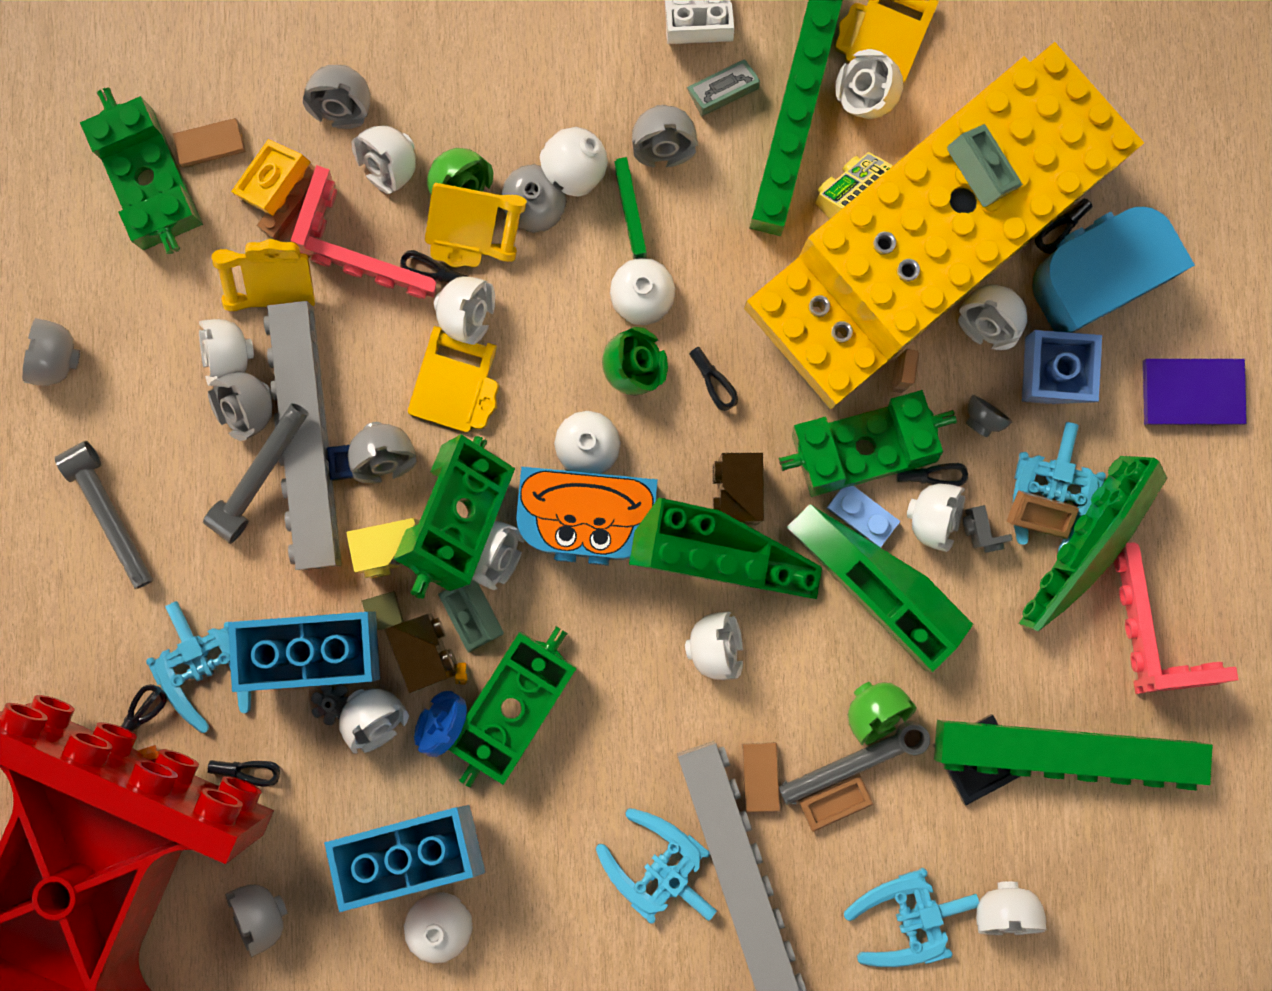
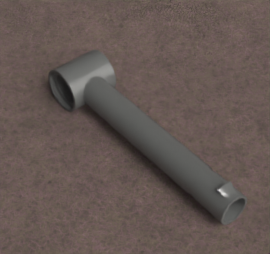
[203,403,309,544]
[55,440,153,589]
[779,721,930,805]

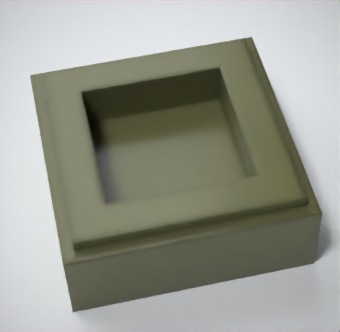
[361,591,404,631]

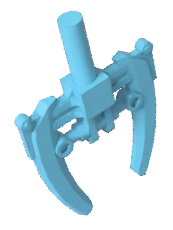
[1013,422,1106,551]
[146,601,251,733]
[596,808,717,924]
[844,868,979,967]

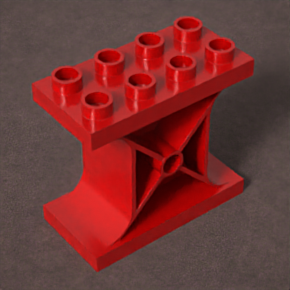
[0,695,274,991]

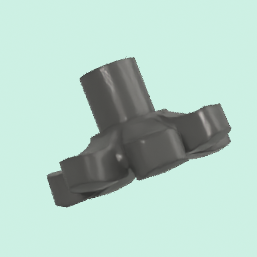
[311,684,348,725]

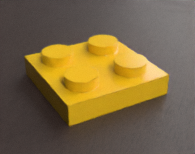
[231,139,311,216]

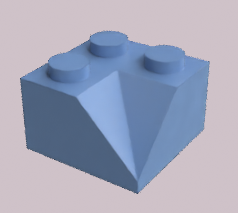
[1022,330,1102,404]

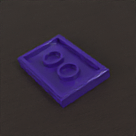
[1143,359,1247,425]

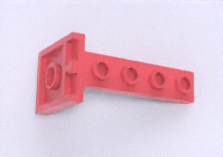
[290,165,436,299]
[1114,542,1239,694]

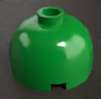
[602,327,668,396]

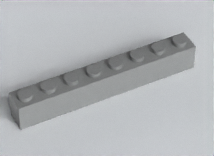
[264,301,342,571]
[677,741,806,991]

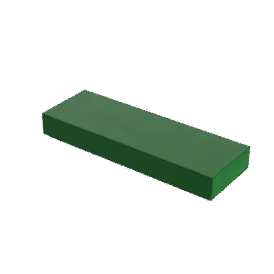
[614,157,647,259]

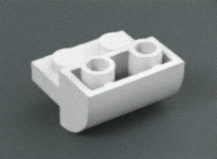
[664,0,734,44]

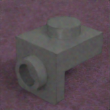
[963,505,1013,553]

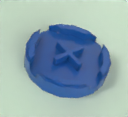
[414,691,467,757]

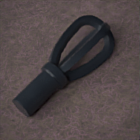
[1035,198,1093,254]
[400,250,469,283]
[689,347,738,411]
[896,463,968,486]
[121,684,167,732]
[208,760,280,787]

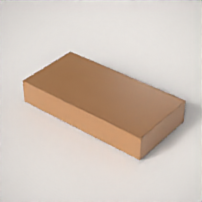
[173,118,246,168]
[891,349,919,393]
[1007,490,1079,539]
[742,742,780,812]
[798,773,874,832]

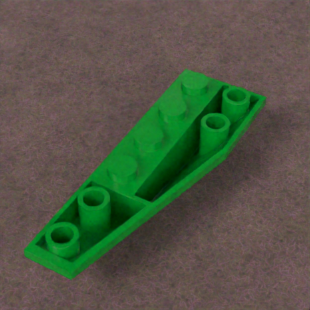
[1019,456,1168,631]
[629,498,822,599]
[786,504,974,672]

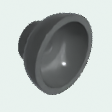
[966,395,1012,438]

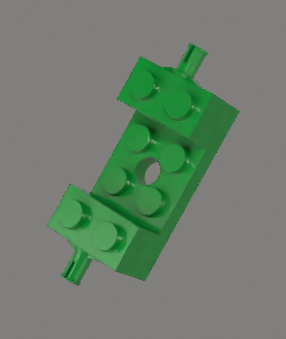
[80,87,203,254]
[778,390,957,497]
[394,434,515,599]
[448,626,578,788]

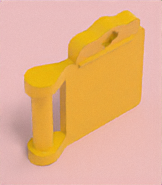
[835,0,939,84]
[425,183,527,267]
[211,239,315,311]
[408,326,499,432]

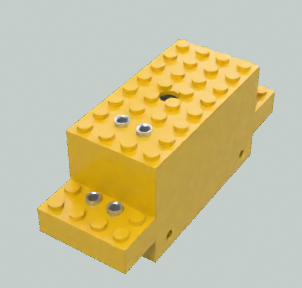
[744,42,1144,409]

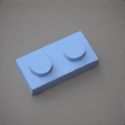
[826,486,900,548]

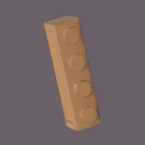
[256,164,315,241]

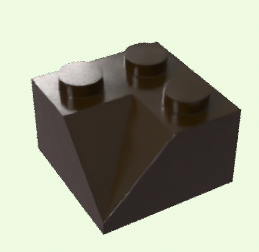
[712,453,764,525]
[385,614,458,693]

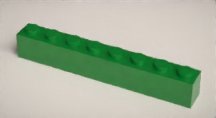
[749,0,843,236]
[934,720,1213,791]

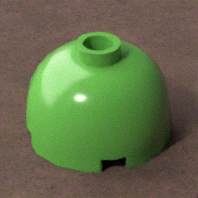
[427,148,494,194]
[847,682,917,745]

